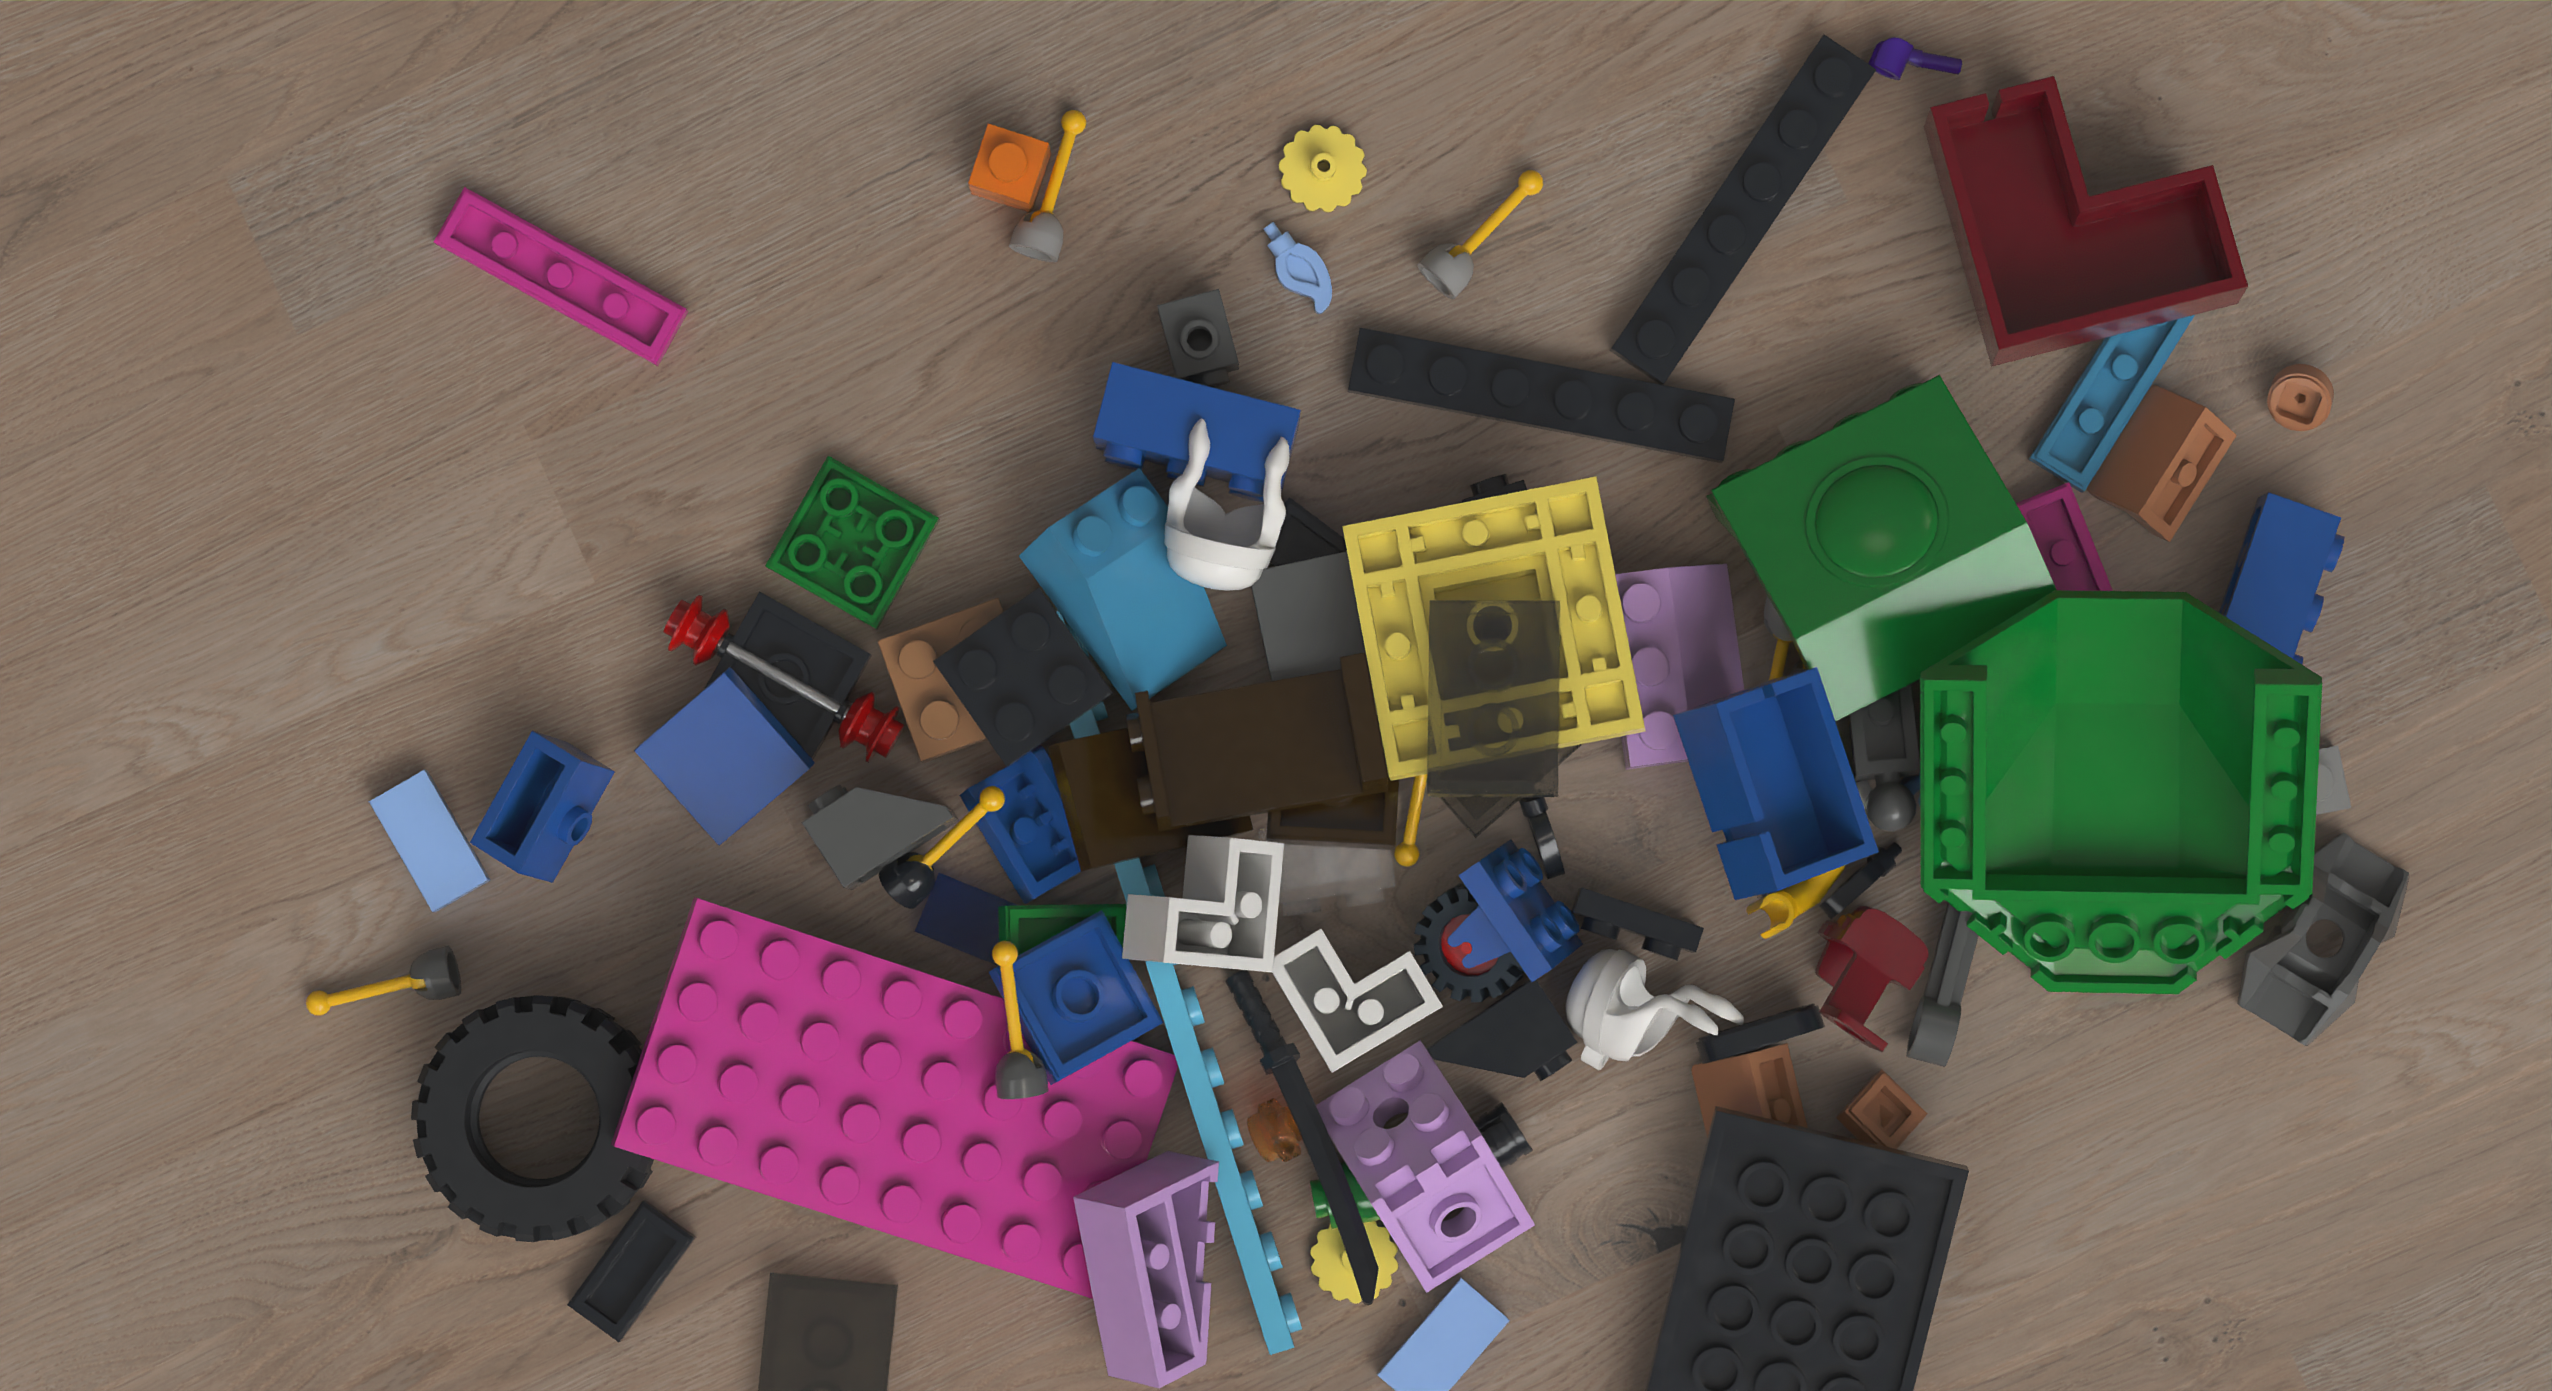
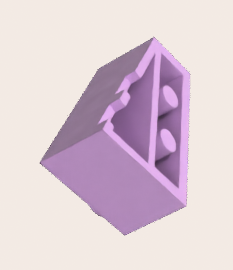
[1073,1151,1219,1388]

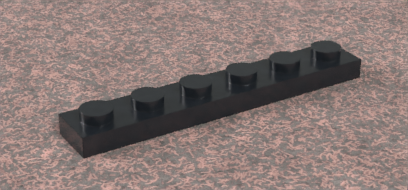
[1610,35,1876,385]
[1348,328,1735,463]

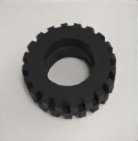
[411,995,654,1242]

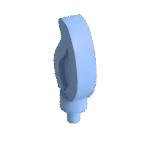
[1264,222,1332,314]

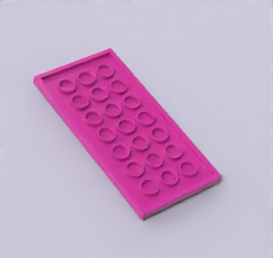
[611,897,1178,1299]

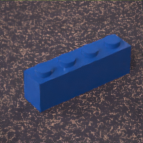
[2219,492,2345,664]

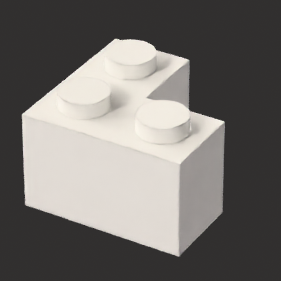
[1122,835,1284,972]
[1272,929,1443,1073]

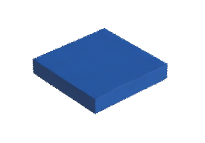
[634,667,815,846]
[989,910,1164,1085]

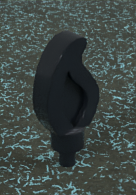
[1519,780,1565,879]
[1819,842,1902,919]

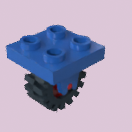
[1414,839,1583,1003]

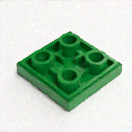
[765,456,940,630]

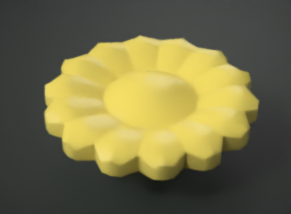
[1279,125,1367,213]
[1310,1221,1398,1304]

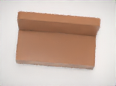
[2087,385,2237,542]
[1691,1043,1808,1138]

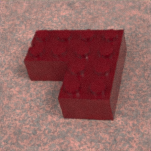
[1924,76,2248,367]

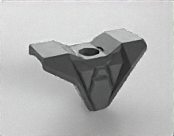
[2237,833,2410,1046]

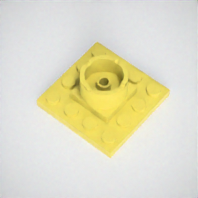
[1342,477,1646,781]

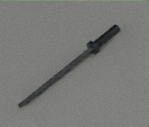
[1225,970,1379,1305]

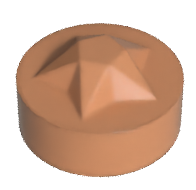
[2267,364,2334,431]

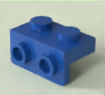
[959,746,1081,904]

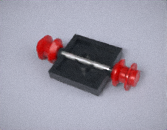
[663,591,905,763]

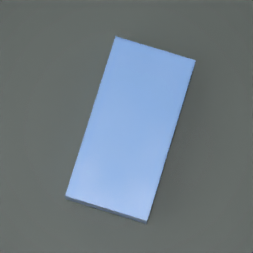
[369,769,490,912]
[1377,1277,1510,1391]

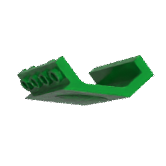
[1706,375,2057,722]

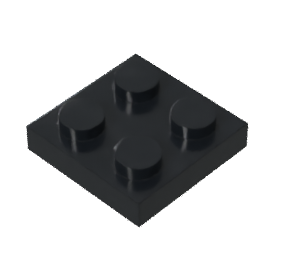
[933,588,1113,768]

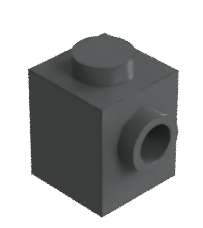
[1157,289,1239,388]

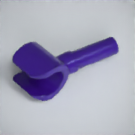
[1868,37,1962,80]

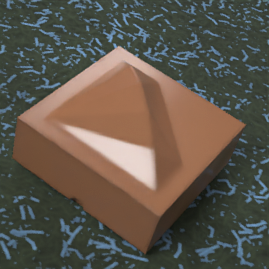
[1836,1069,1927,1149]

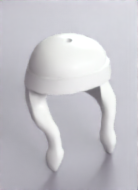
[1164,418,1290,591]
[1565,949,1744,1070]

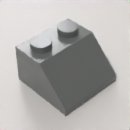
[801,784,959,890]

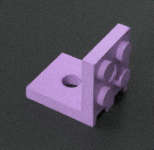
[1316,1040,1535,1293]

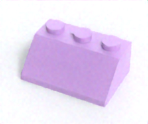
[1615,564,1744,770]

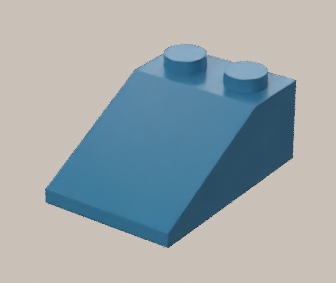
[1019,468,1227,711]

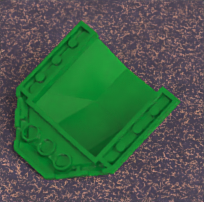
[1920,590,2322,994]

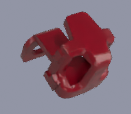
[1815,906,1929,1052]

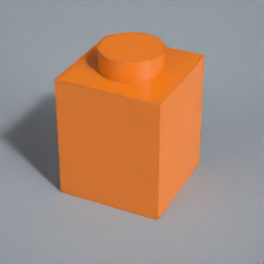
[968,123,1051,212]

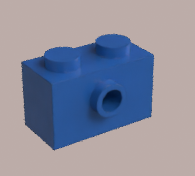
[470,731,615,883]

